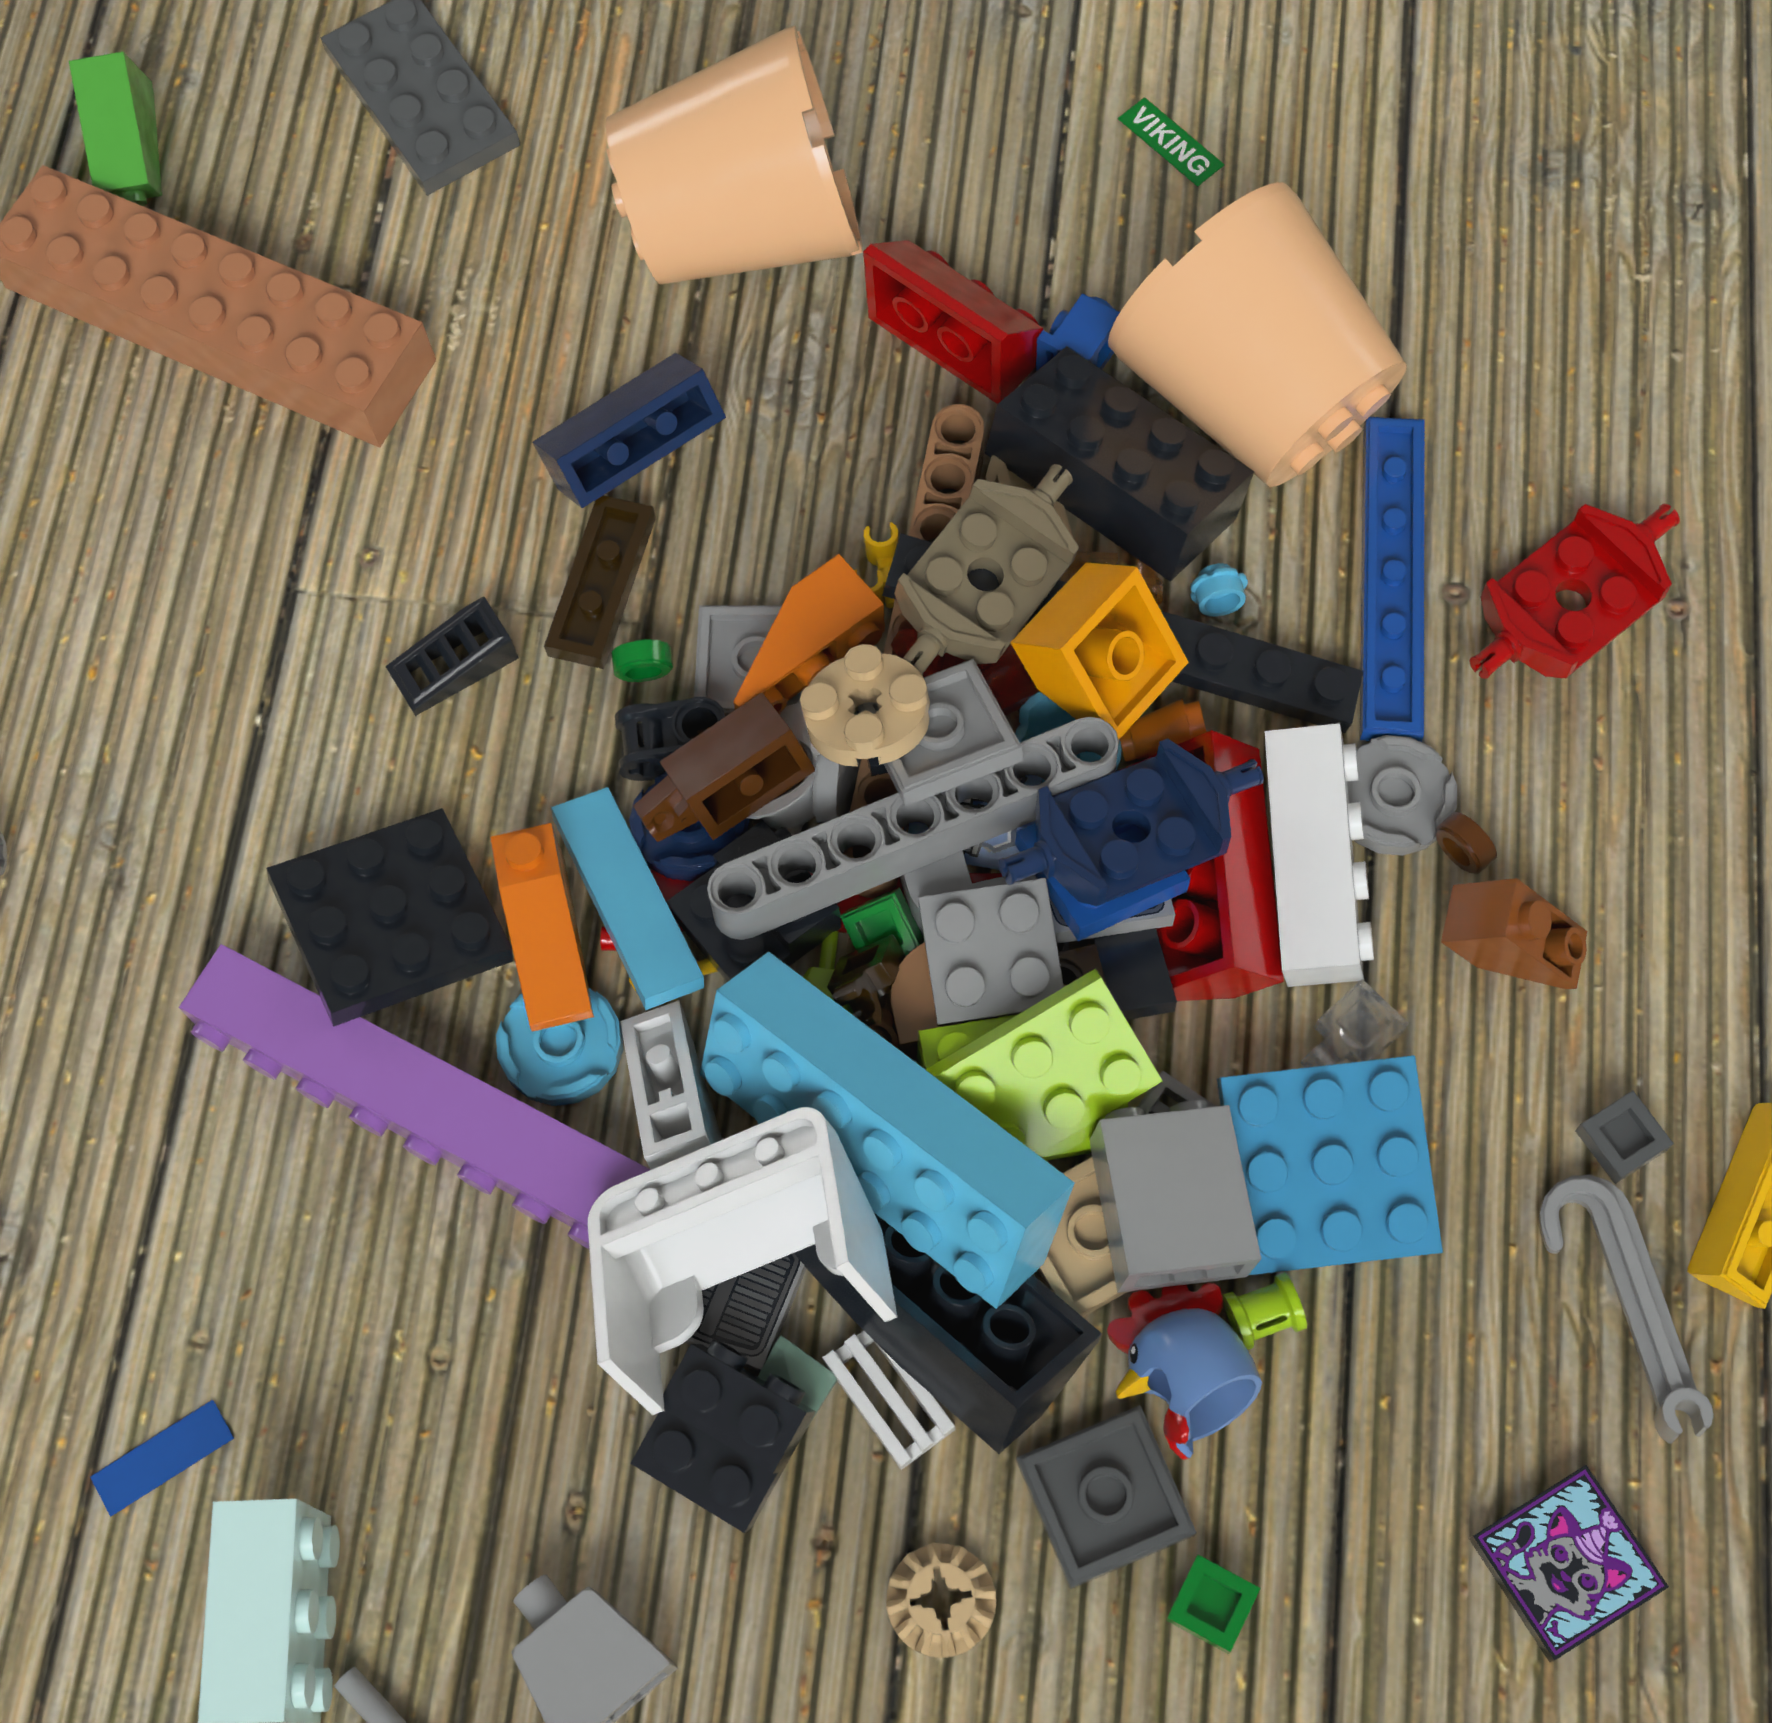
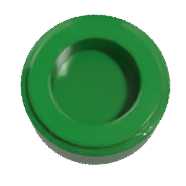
[611,640,673,682]

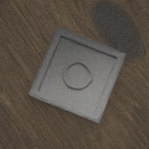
[1016,1405,1197,1590]

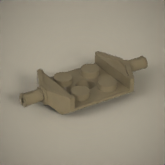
[894,464,1079,674]

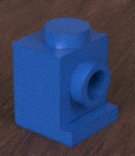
[1036,293,1120,371]

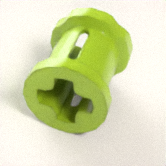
[1222,1272,1307,1350]

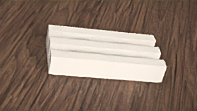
[822,1331,955,1470]

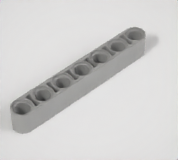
[707,717,1119,940]

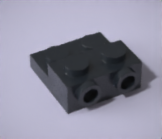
[666,820,842,982]
[630,1339,816,1533]

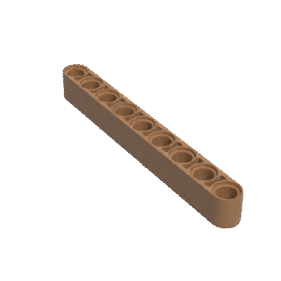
[843,404,984,898]

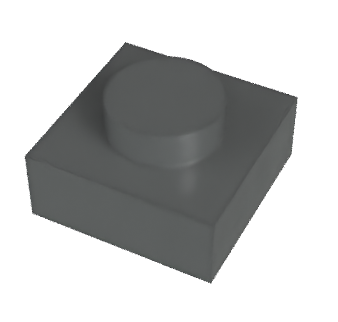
[1575,1091,1674,1184]

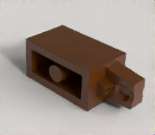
[633,692,815,842]

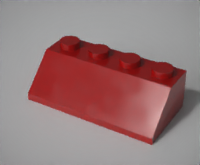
[1120,730,1284,1001]

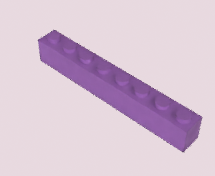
[179,944,651,1249]

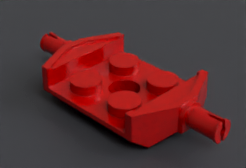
[1469,504,1680,679]

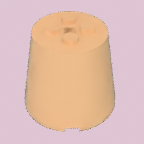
[606,26,863,284]
[1108,182,1407,487]

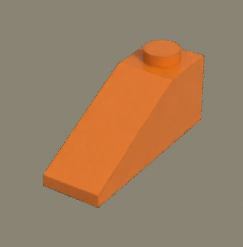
[490,823,594,1032]

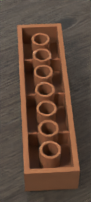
[0,165,436,448]

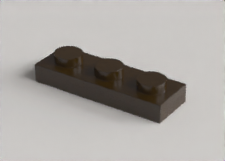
[544,495,656,669]

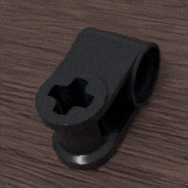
[615,697,726,781]

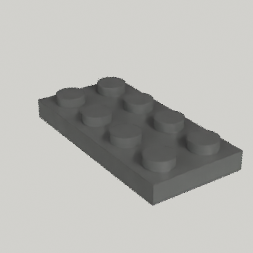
[320,0,520,196]

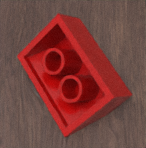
[863,240,1043,404]

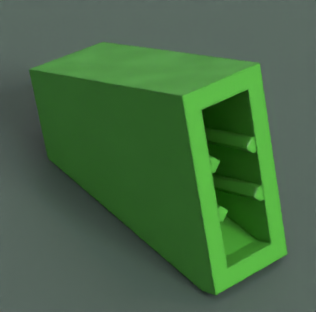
[69,52,162,206]

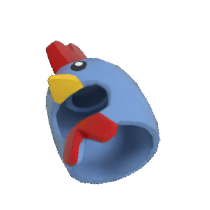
[1107,1283,1262,1460]

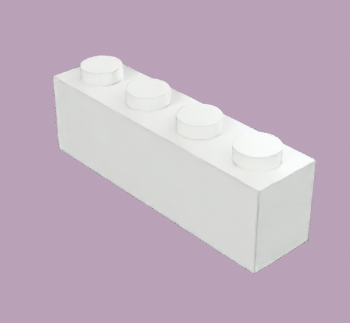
[1264,723,1374,987]

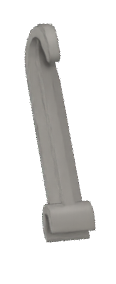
[1539,1175,1714,1444]

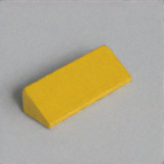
[1687,1103,1772,1309]

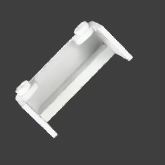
[588,1107,897,1415]

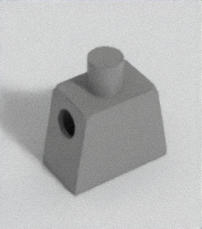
[511,1574,678,1723]

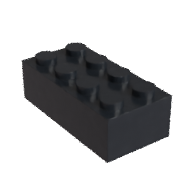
[985,346,1254,582]

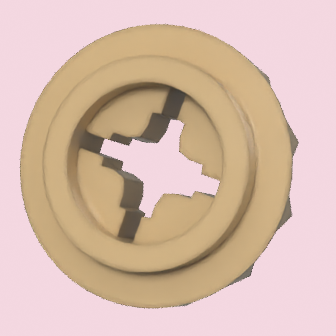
[886,1543,996,1658]

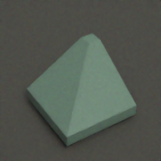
[758,1336,837,1428]

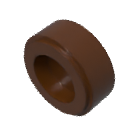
[1436,812,1497,874]

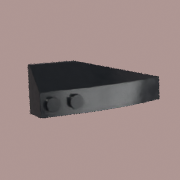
[794,1213,1102,1454]

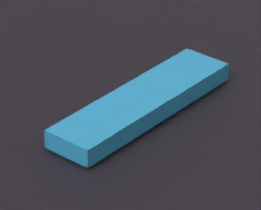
[551,787,704,1010]

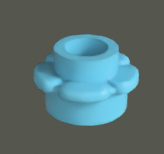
[1190,563,1248,617]

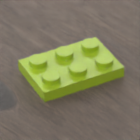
[926,968,1163,1155]

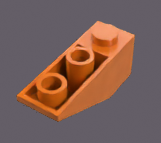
[733,554,885,714]

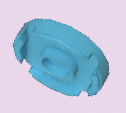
[496,988,624,1106]

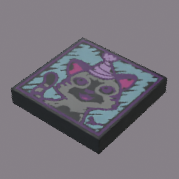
[1469,1465,1669,1662]

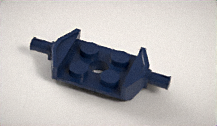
[999,739,1264,906]

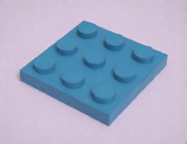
[1217,1055,1443,1275]

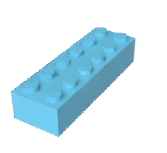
[700,952,1075,1309]

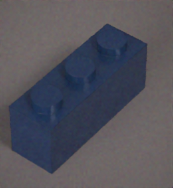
[532,353,726,508]

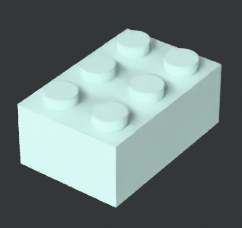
[198,1499,340,1723]

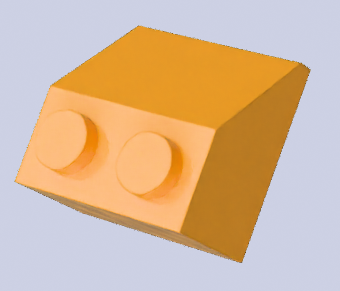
[1010,562,1189,740]

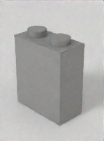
[1089,1100,1261,1293]

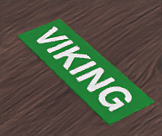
[1117,97,1225,187]

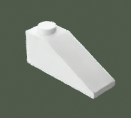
[620,1000,722,1170]

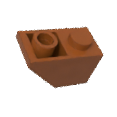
[1441,878,1588,989]

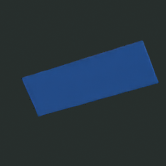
[90,1400,234,1517]

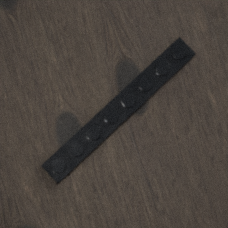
[882,533,1363,733]

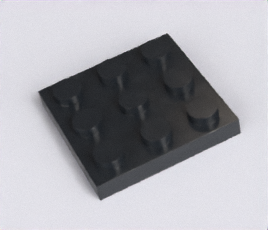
[266,808,513,1027]

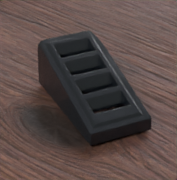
[385,596,519,716]

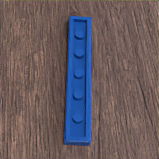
[1360,417,1425,742]

